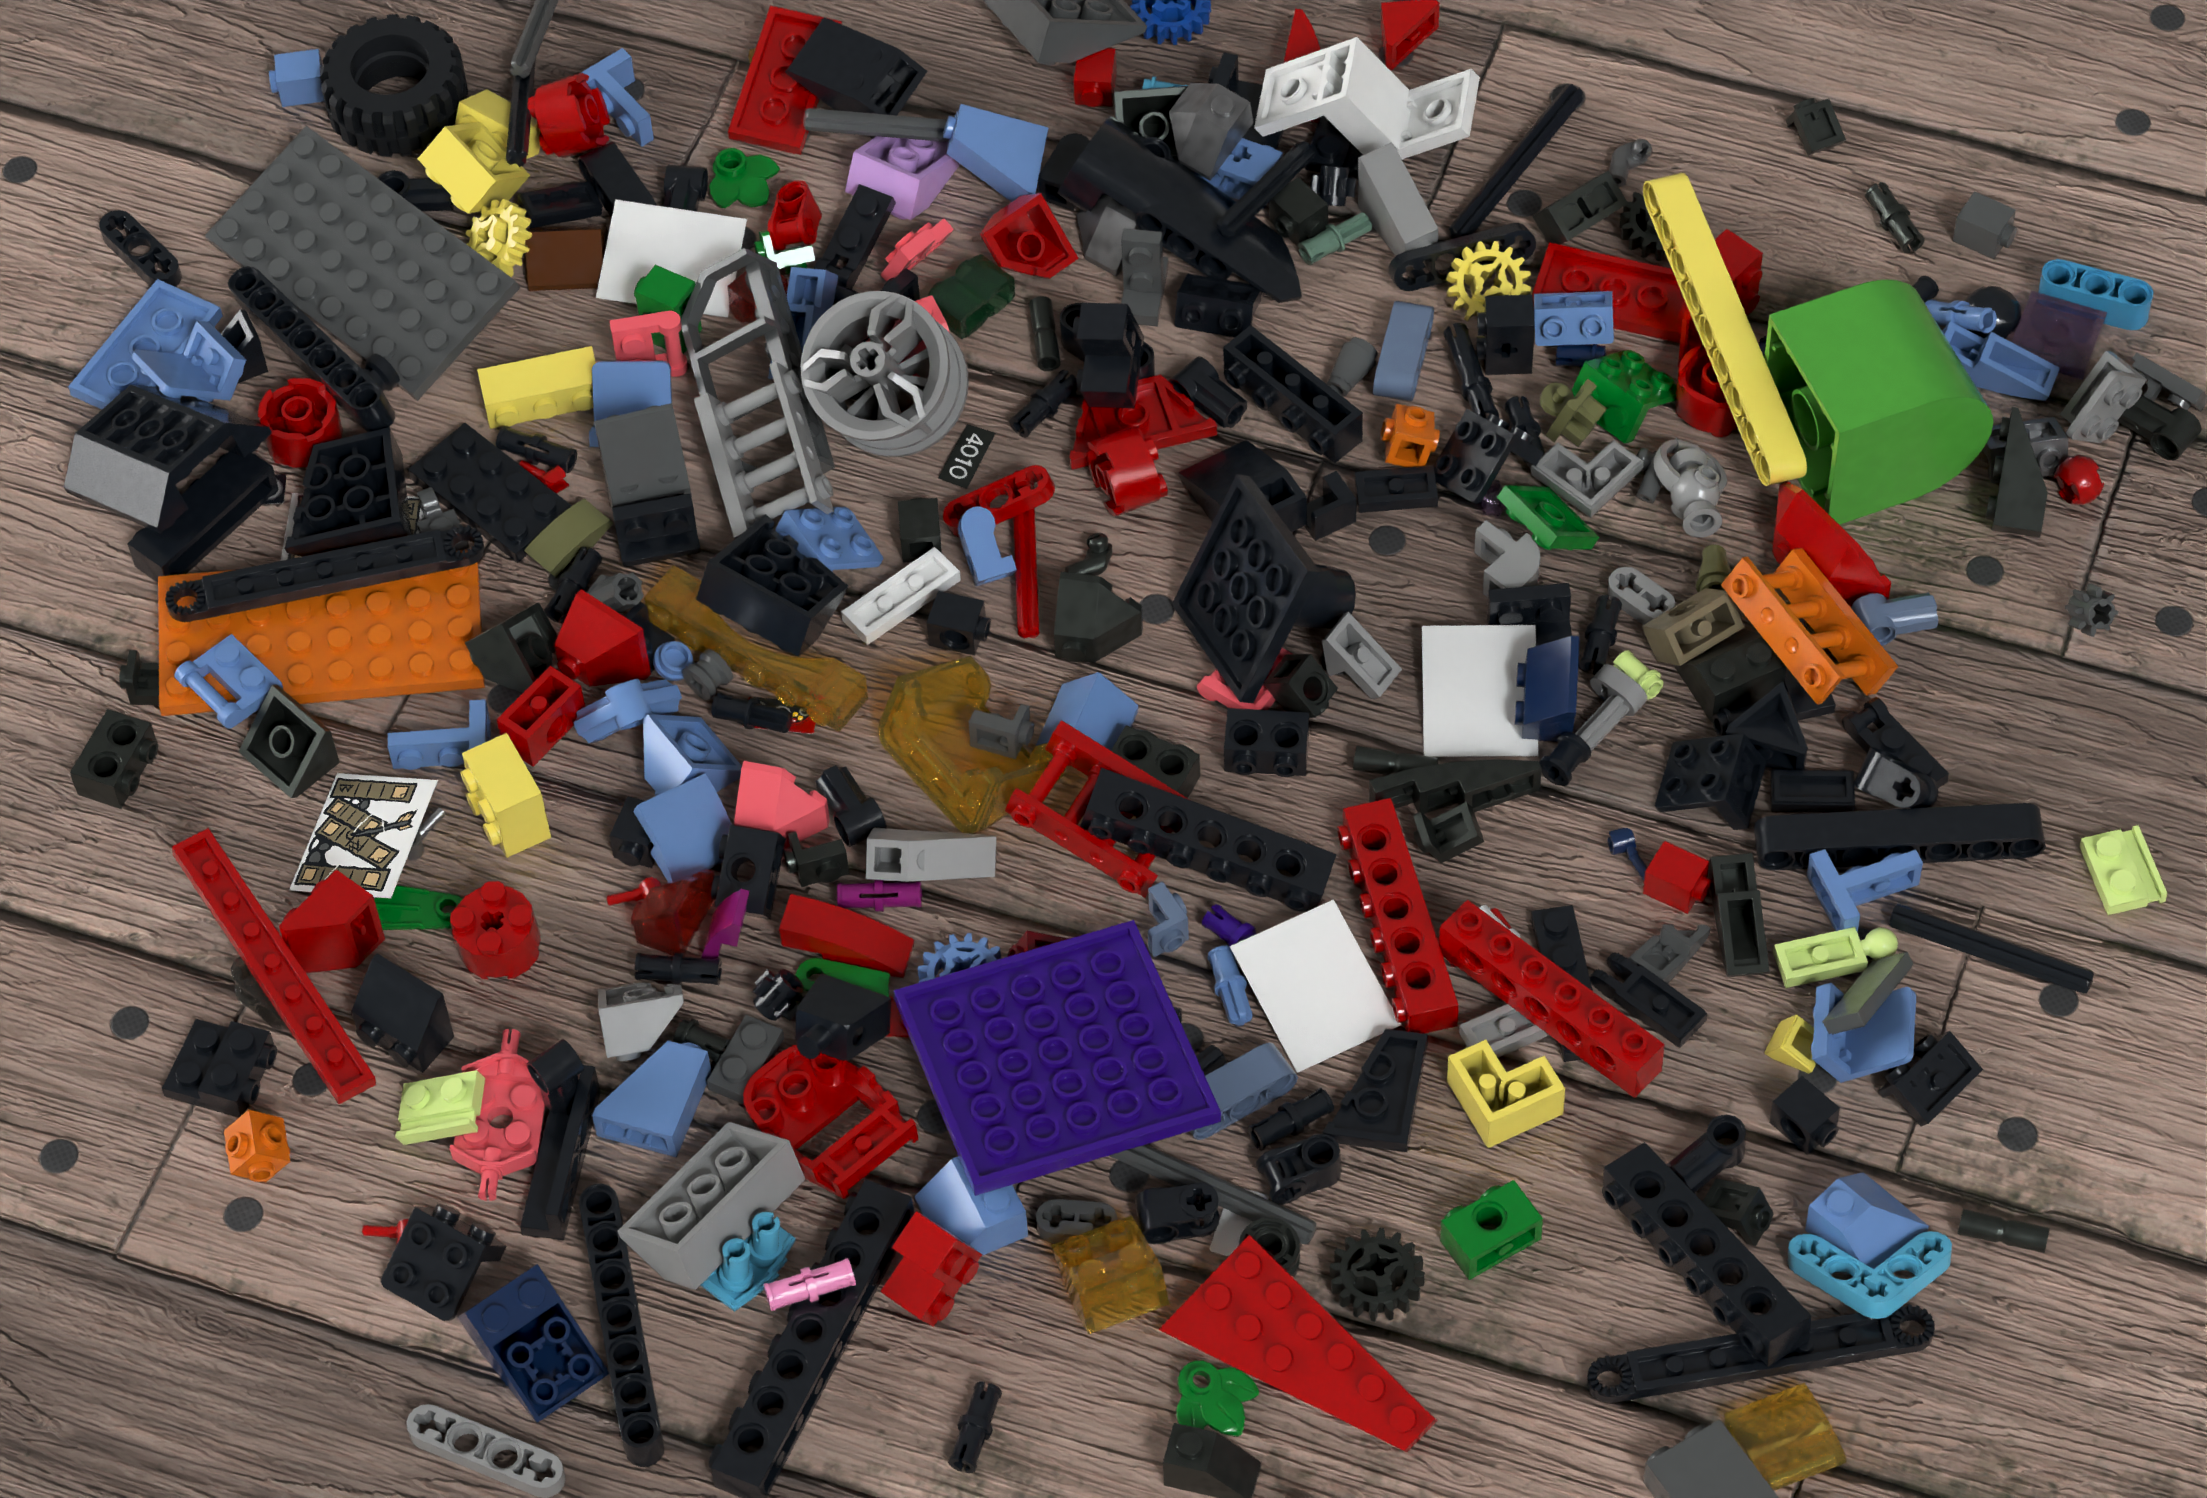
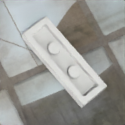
[841,547,961,645]

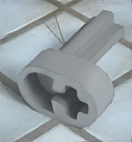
[1575,664,1648,752]

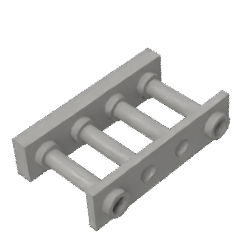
[694,361,834,539]

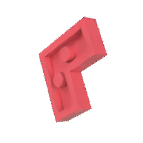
[880,218,954,282]

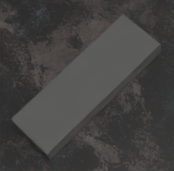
[1822,952,1913,1035]

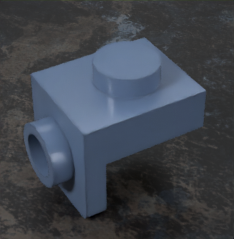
[1148,881,1189,957]

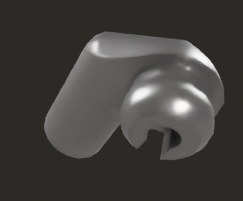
[1609,139,1652,187]

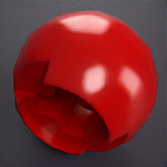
[2054,455,2104,506]

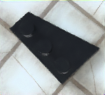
[1322,1029,1428,1153]

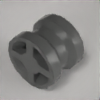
[682,649,733,700]

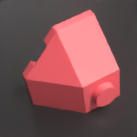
[734,761,830,849]

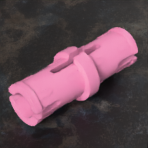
[763,1258,856,1311]

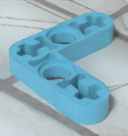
[1787,1231,1952,1319]

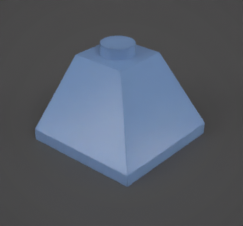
[643,714,742,796]
[1805,1172,1929,1269]

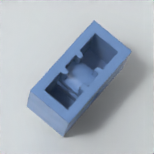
[1195,138,1283,209]

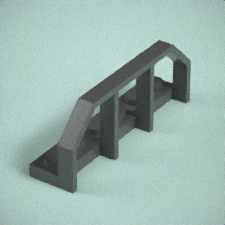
[681,248,835,482]

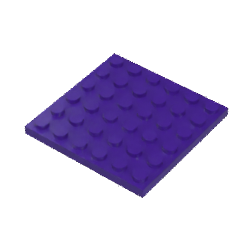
[894,920,1221,1196]

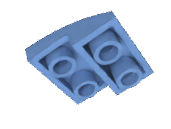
[633,773,732,887]

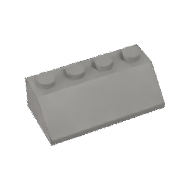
[617,1122,806,1290]

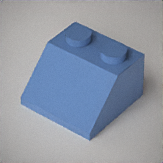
[914,1156,1028,1256]

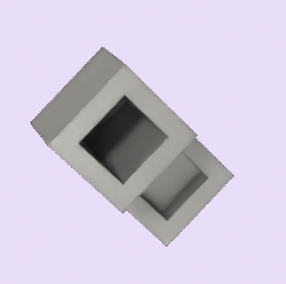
[1474,520,1540,598]

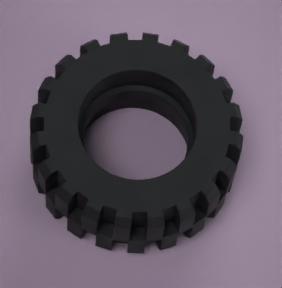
[320,14,469,157]

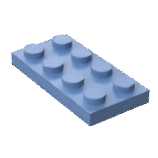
[68,279,223,410]

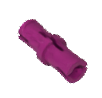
[837,880,922,912]

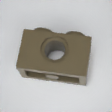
[1641,588,1745,666]

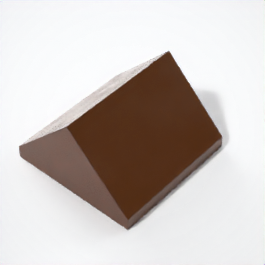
[525,224,607,291]

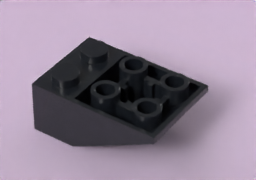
[785,17,928,139]
[1178,440,1307,532]

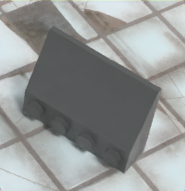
[984,0,1147,66]

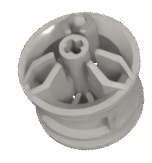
[801,291,969,457]

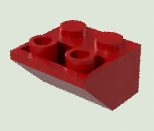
[279,870,385,973]

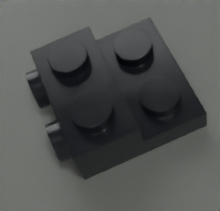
[162,1019,277,1118]

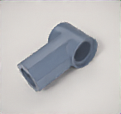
[1851,592,1938,646]

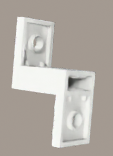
[1254,37,1480,159]

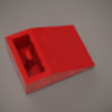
[1678,229,1763,367]

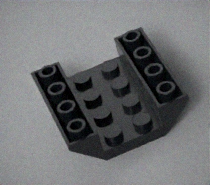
[64,384,272,534]

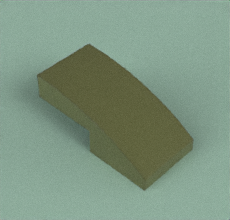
[524,498,613,578]

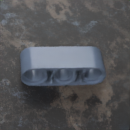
[1373,301,1434,402]
[1189,1043,1298,1140]

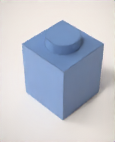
[269,49,325,107]

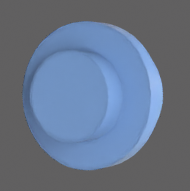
[653,641,694,681]

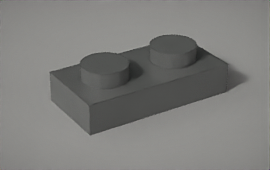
[707,1015,784,1104]

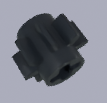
[1310,165,1357,206]
[752,969,804,1021]

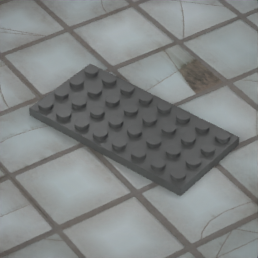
[205,126,520,401]

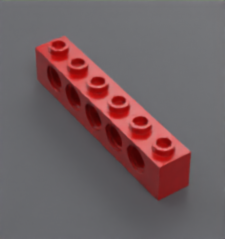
[1337,798,1459,1034]
[1439,899,1665,1098]

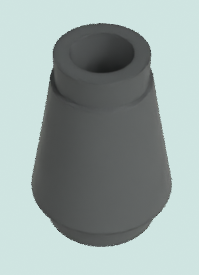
[1326,337,1378,397]

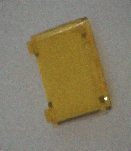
[878,656,1067,834]

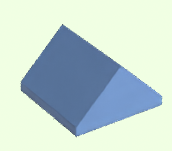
[1034,672,1139,758]

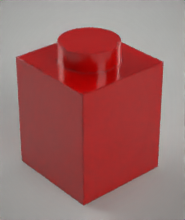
[1073,48,1117,107]
[1643,841,1712,914]

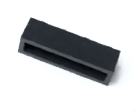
[128,452,279,583]

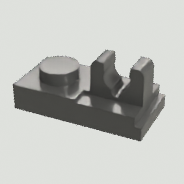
[2132,352,2207,412]

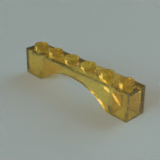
[644,565,868,732]

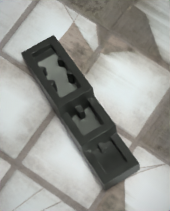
[1369,759,1542,814]

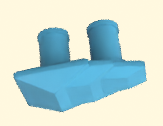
[700,1212,796,1312]

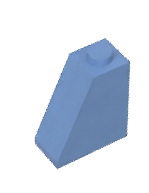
[943,104,1048,202]
[592,1041,712,1158]

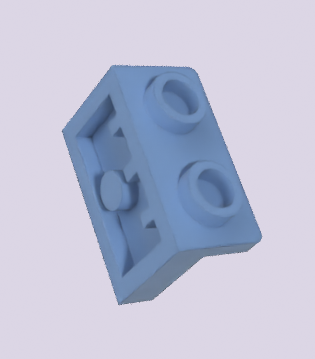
[1534,291,1614,346]

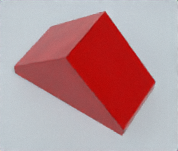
[1381,0,1440,71]

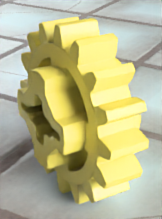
[465,199,532,277]
[1446,241,1531,321]

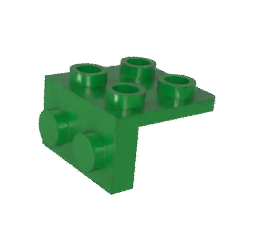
[1571,350,1683,444]

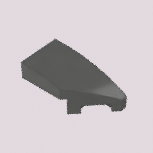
[1629,924,1711,984]

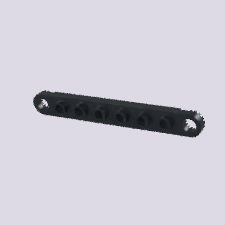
[165,525,484,622]
[1587,1305,1935,1403]

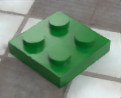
[1497,485,1600,550]

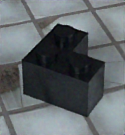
[1073,303,1144,408]

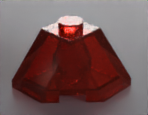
[631,869,715,956]

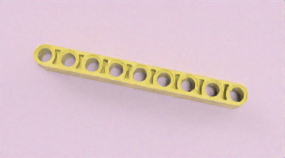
[1643,173,1807,486]

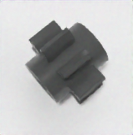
[2065,583,2118,637]

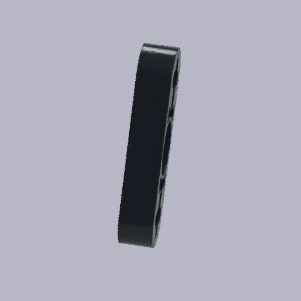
[99,210,182,287]

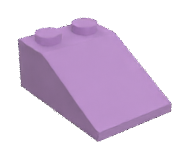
[845,136,960,220]

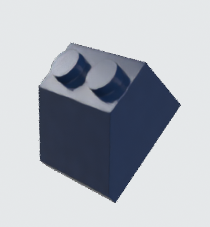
[1514,636,1579,742]

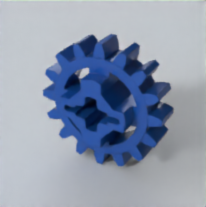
[1130,0,1211,45]

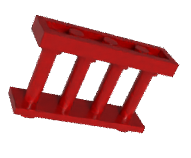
[1004,720,1190,898]

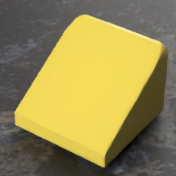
[1764,1014,1816,1074]

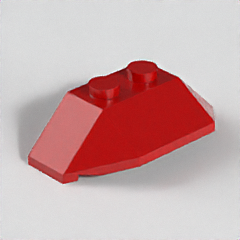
[1772,481,1891,607]

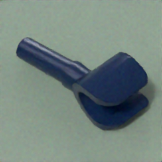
[1607,828,1647,881]

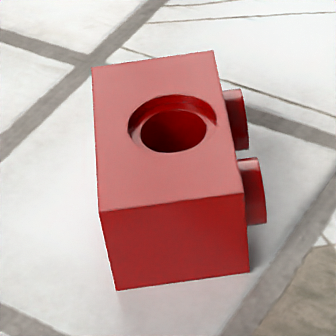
[496,665,585,767]

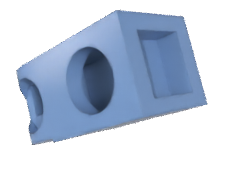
[958,506,1017,587]

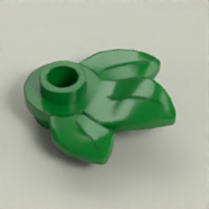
[709,148,780,208]
[1176,1360,1259,1437]

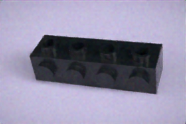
[1223,325,1363,463]

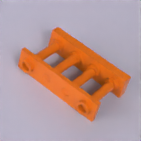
[1721,548,1899,705]

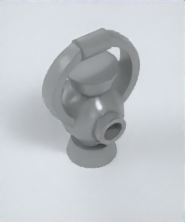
[1653,438,1727,538]

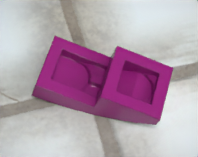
[701,889,749,959]

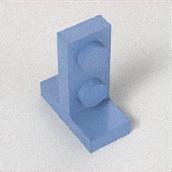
[581,48,654,147]
[387,699,491,770]
[1807,849,1923,933]

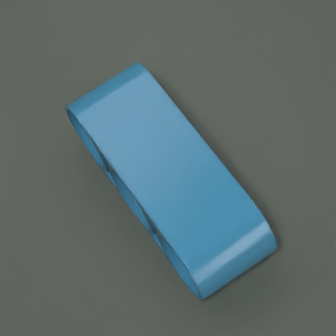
[2037,259,2153,330]

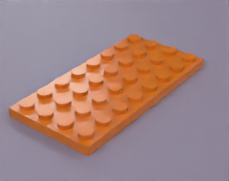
[158,549,485,716]

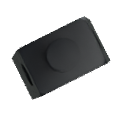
[795,974,891,1061]

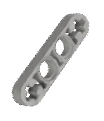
[406,1404,566,1498]

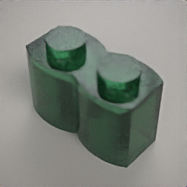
[928,254,1015,339]

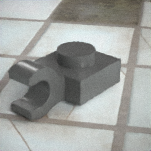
[417,487,469,551]

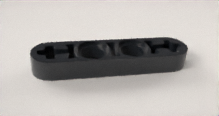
[1389,223,1536,291]

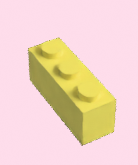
[477,346,596,429]

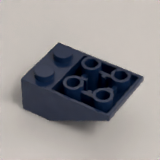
[458,1264,609,1423]

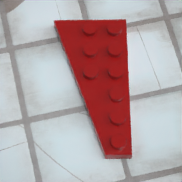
[1159,1235,1438,1452]

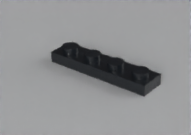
[1531,905,1593,1062]

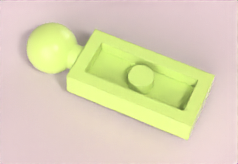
[1773,927,1898,988]

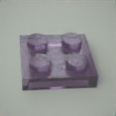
[2012,291,2107,380]

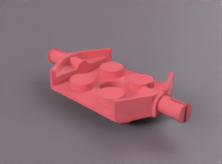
[450,1029,545,1201]

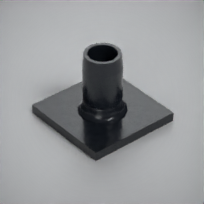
[1172,475,1356,703]

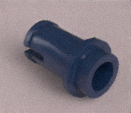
[1556,344,1606,367]

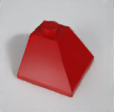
[554,589,651,687]

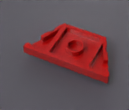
[1069,374,1217,470]

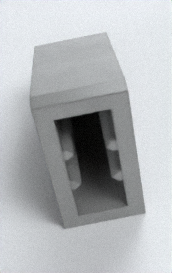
[1358,142,1438,267]

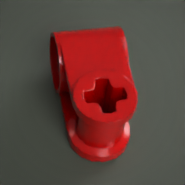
[768,180,822,251]

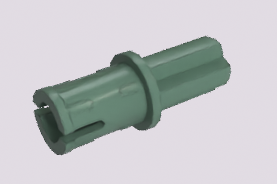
[1298,212,1372,265]

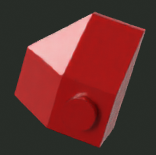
[980,193,1079,279]

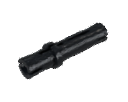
[1443,323,1499,419]

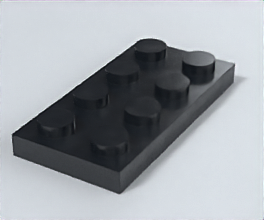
[408,423,572,563]

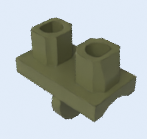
[1540,379,1607,447]

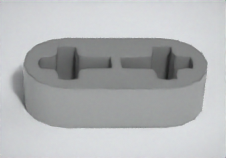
[1607,567,1676,625]

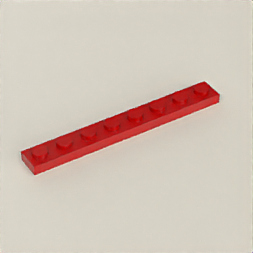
[172,828,376,1104]

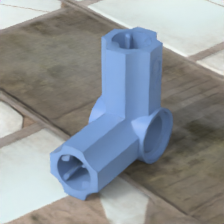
[573,679,682,744]

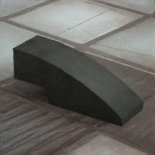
[1708,853,1770,977]

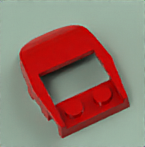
[743,1044,919,1199]

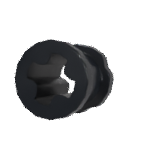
[1539,732,1591,786]

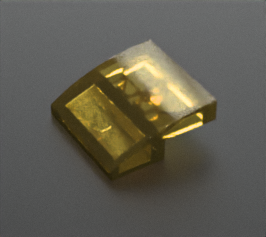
[1724,1383,1847,1491]

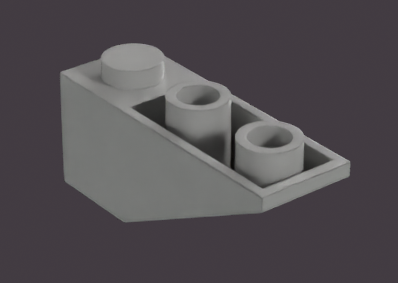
[866,828,997,882]

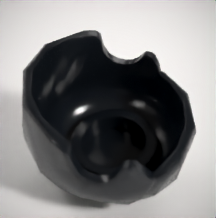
[1965,285,2021,339]

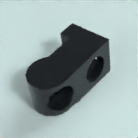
[1038,133,1090,211]

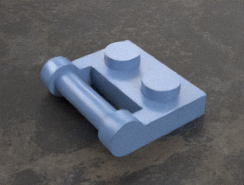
[174,634,283,729]

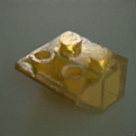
[1051,1215,1170,1335]

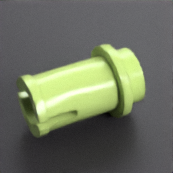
[1613,650,1664,700]

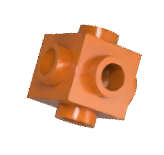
[1380,403,1440,468]
[224,1109,291,1183]

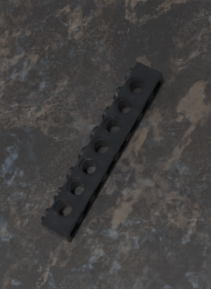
[709,1179,914,1498]

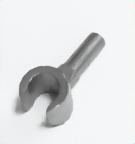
[408,807,446,861]

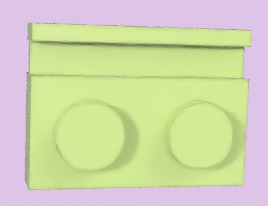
[2079,825,2167,915]
[395,1070,485,1145]

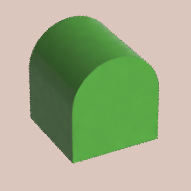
[1764,280,1993,525]

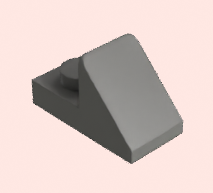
[1322,612,1402,700]

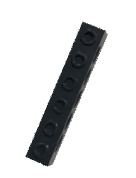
[1080,768,1337,912]
[1602,1142,1811,1366]

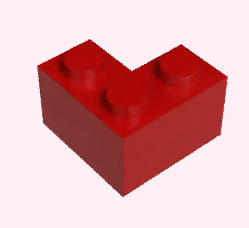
[880,1211,983,1327]

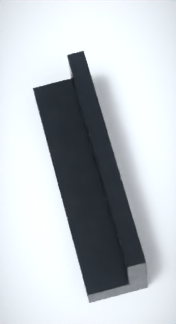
[520,1065,601,1240]

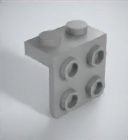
[2060,351,2147,443]

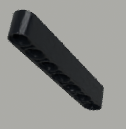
[228,266,395,432]
[1754,803,2046,870]
[579,1184,664,1467]

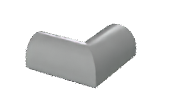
[1531,440,1644,518]

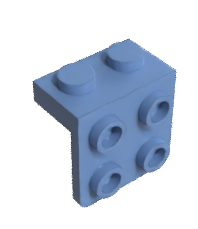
[132,321,246,402]
[589,361,672,447]
[775,507,883,571]
[1811,982,1916,1083]

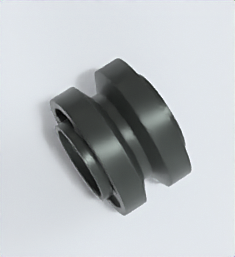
[1239,1218,1300,1277]

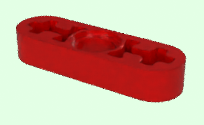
[943,465,1055,538]

